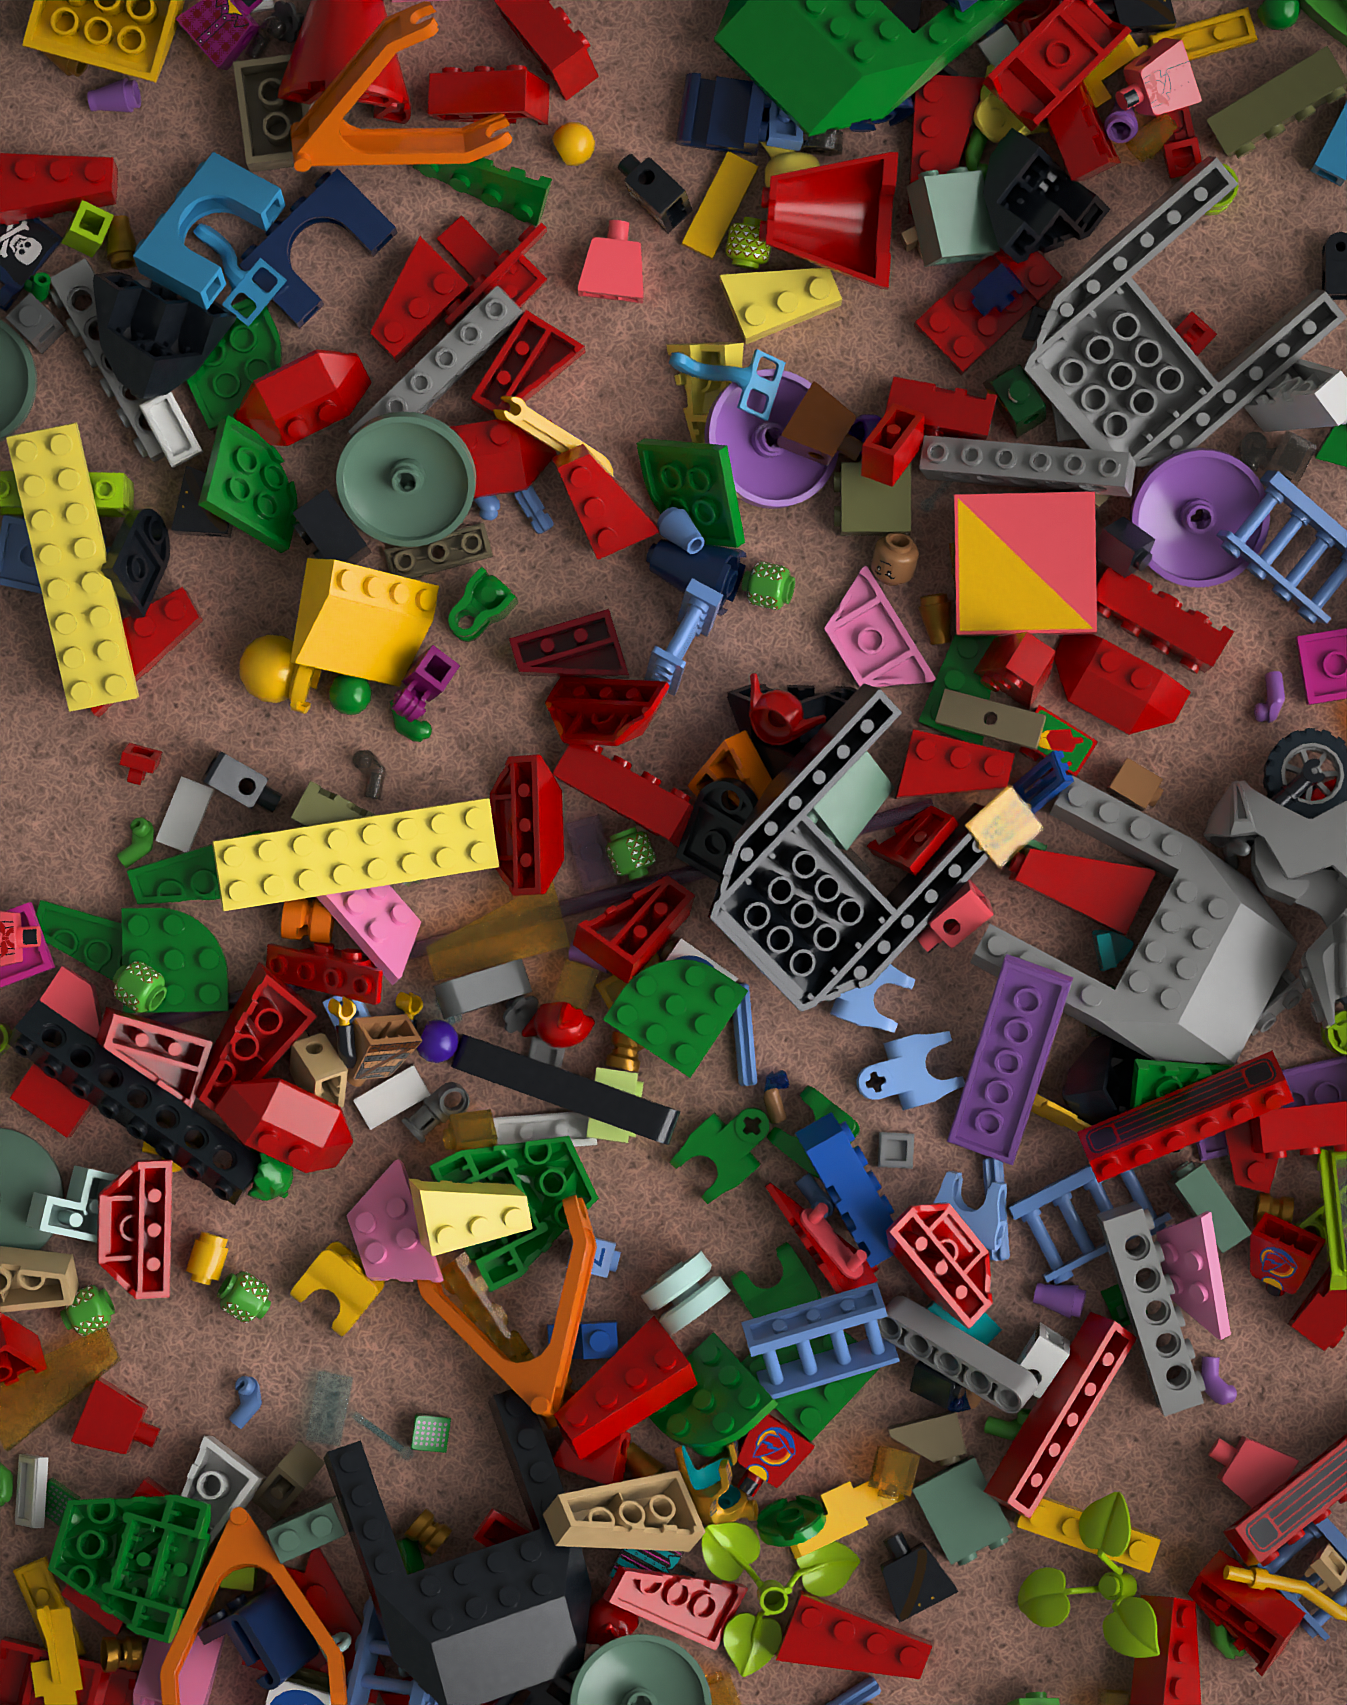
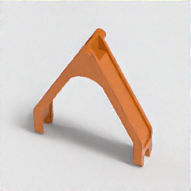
[290,1,512,172]
[417,1195,597,1419]
[160,1507,348,1705]

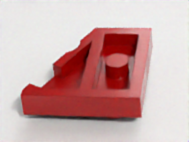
[867,805,959,876]
[1224,1120,1279,1194]

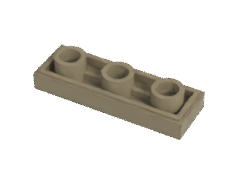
[384,523,493,579]
[935,689,1046,750]

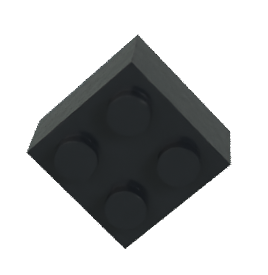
[292,489,372,565]

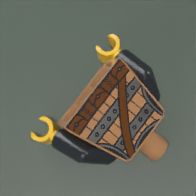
[328,992,423,1087]

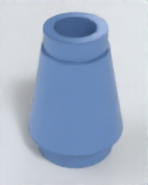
[657,507,705,554]

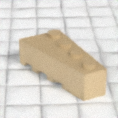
[0,1246,79,1313]
[543,1470,705,1552]

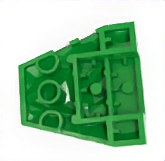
[429,1136,599,1292]
[48,1495,211,1643]

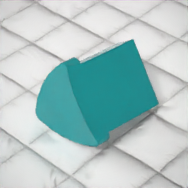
[1092,930,1134,971]

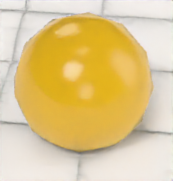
[552,122,595,166]

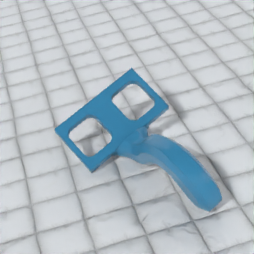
[193,223,287,327]
[669,349,786,421]

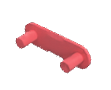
[800,1202,867,1279]

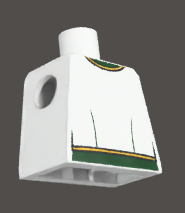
[1015,1322,1070,1408]

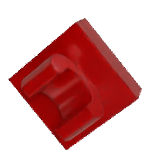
[1175,311,1217,356]
[119,742,163,785]

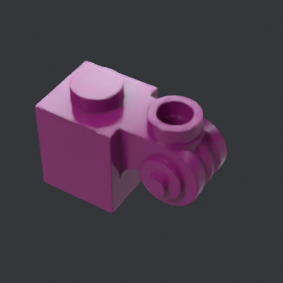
[391,645,460,722]

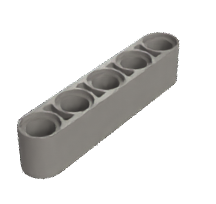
[877,1296,1038,1414]

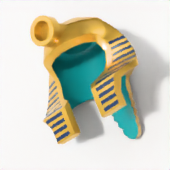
[674,1440,758,1525]

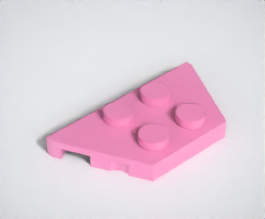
[824,565,936,688]
[316,885,421,985]
[346,1159,444,1283]
[1156,1211,1231,1340]

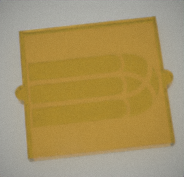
[965,785,1044,869]

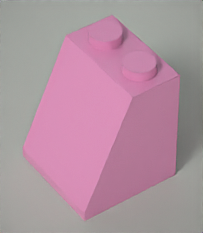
[133,1616,225,1705]

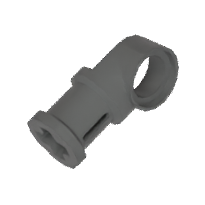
[401,1082,470,1143]

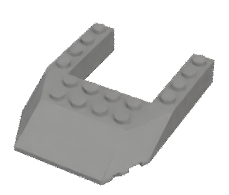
[1023,156,1347,467]
[970,776,1298,1065]

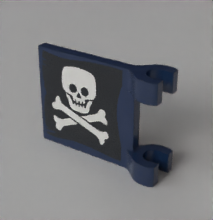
[0,218,63,312]

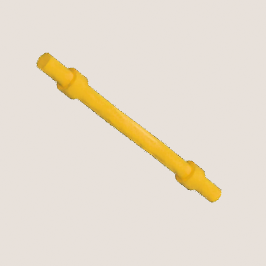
[1223,1565,1347,1621]

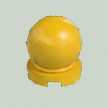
[239,635,322,714]

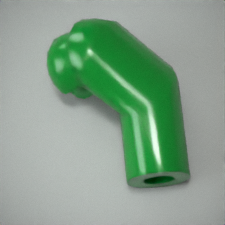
[24,272,51,303]
[389,700,432,742]

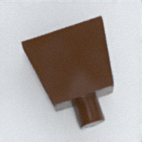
[776,381,864,465]

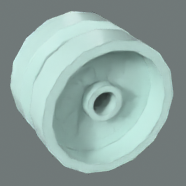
[641,1251,731,1336]

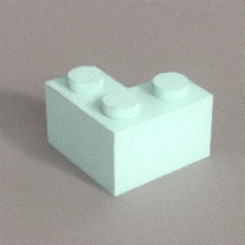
[26,1165,119,1243]

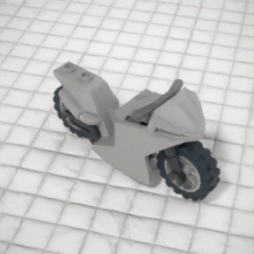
[1204,728,1347,1029]

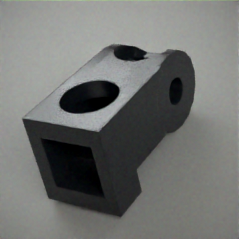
[1322,232,1347,300]

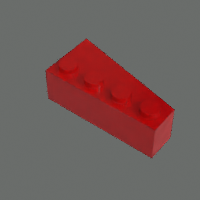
[196,962,317,1115]

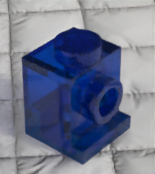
[970,263,1028,316]

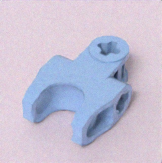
[830,964,916,1033]
[856,1031,965,1110]
[933,1171,1007,1251]

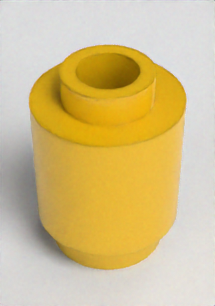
[186,1231,229,1285]

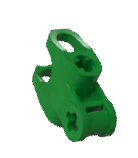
[669,1107,770,1204]

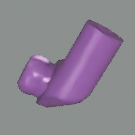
[1254,671,1285,723]
[1201,1356,1237,1405]

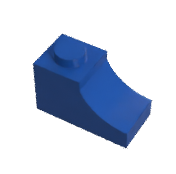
[547,1320,619,1359]

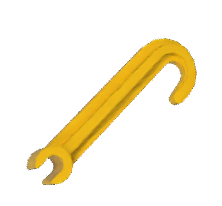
[493,396,613,476]

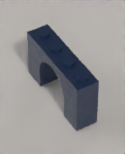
[239,168,398,329]

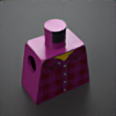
[176,0,263,71]

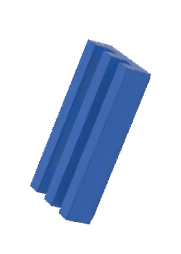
[1013,751,1074,815]

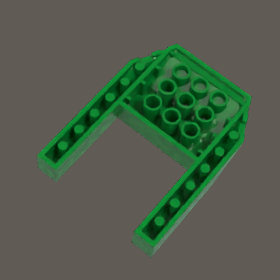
[714,0,1025,137]

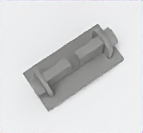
[1251,969,1305,1036]

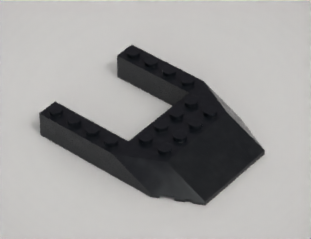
[708,683,1013,1012]
[323,1389,592,1705]

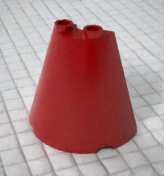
[278,0,411,124]
[759,152,898,290]

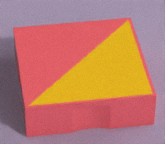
[954,491,1097,637]

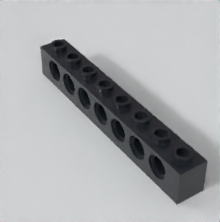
[8,999,262,1206]

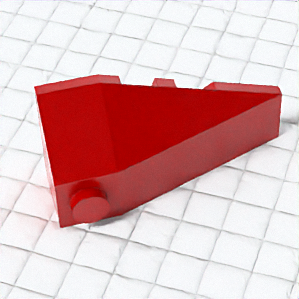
[765,1182,879,1294]

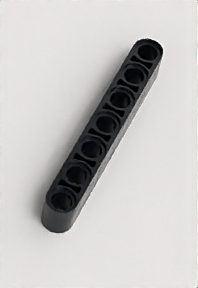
[451,1034,680,1145]

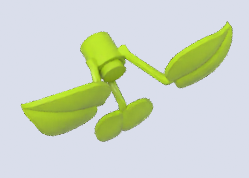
[1018,1492,1160,1658]
[701,1522,860,1677]

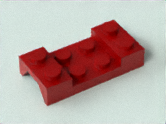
[983,0,1132,132]
[914,247,1063,376]
[0,1636,140,1705]

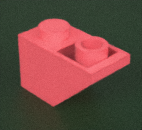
[40,966,102,1038]

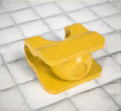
[290,1241,385,1336]

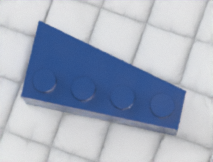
[795,1112,895,1268]

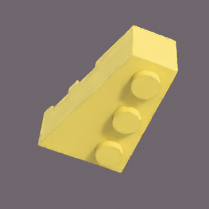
[719,268,842,345]
[409,1179,532,1256]

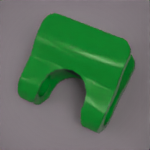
[448,567,518,642]
[767,1085,860,1178]
[731,1242,822,1319]

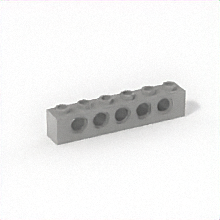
[49,258,165,463]
[348,285,524,435]
[919,435,1136,497]
[1096,1201,1206,1417]

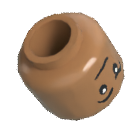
[871,533,919,586]

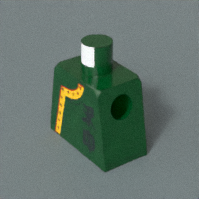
[983,364,1046,438]

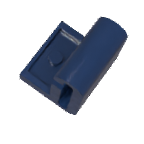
[675,73,772,156]
[197,1584,319,1690]

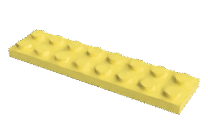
[6,422,139,712]
[212,798,499,911]

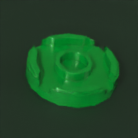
[756,1495,826,1547]

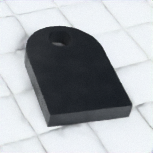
[101,509,170,618]
[675,778,758,883]

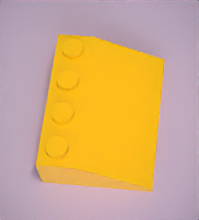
[22,0,185,83]
[290,558,439,687]

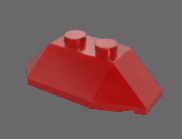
[233,349,372,446]
[450,419,557,498]
[1054,634,1191,735]
[545,677,670,746]
[490,754,564,896]
[214,1078,353,1173]
[97,1159,173,1299]
[886,1202,993,1329]

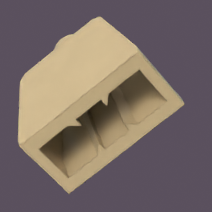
[289,1030,348,1107]

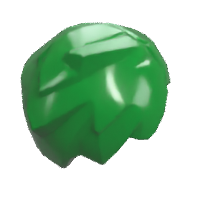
[247,1147,293,1201]

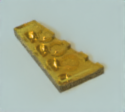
[426,881,570,981]
[440,1252,535,1363]
[0,1327,121,1452]

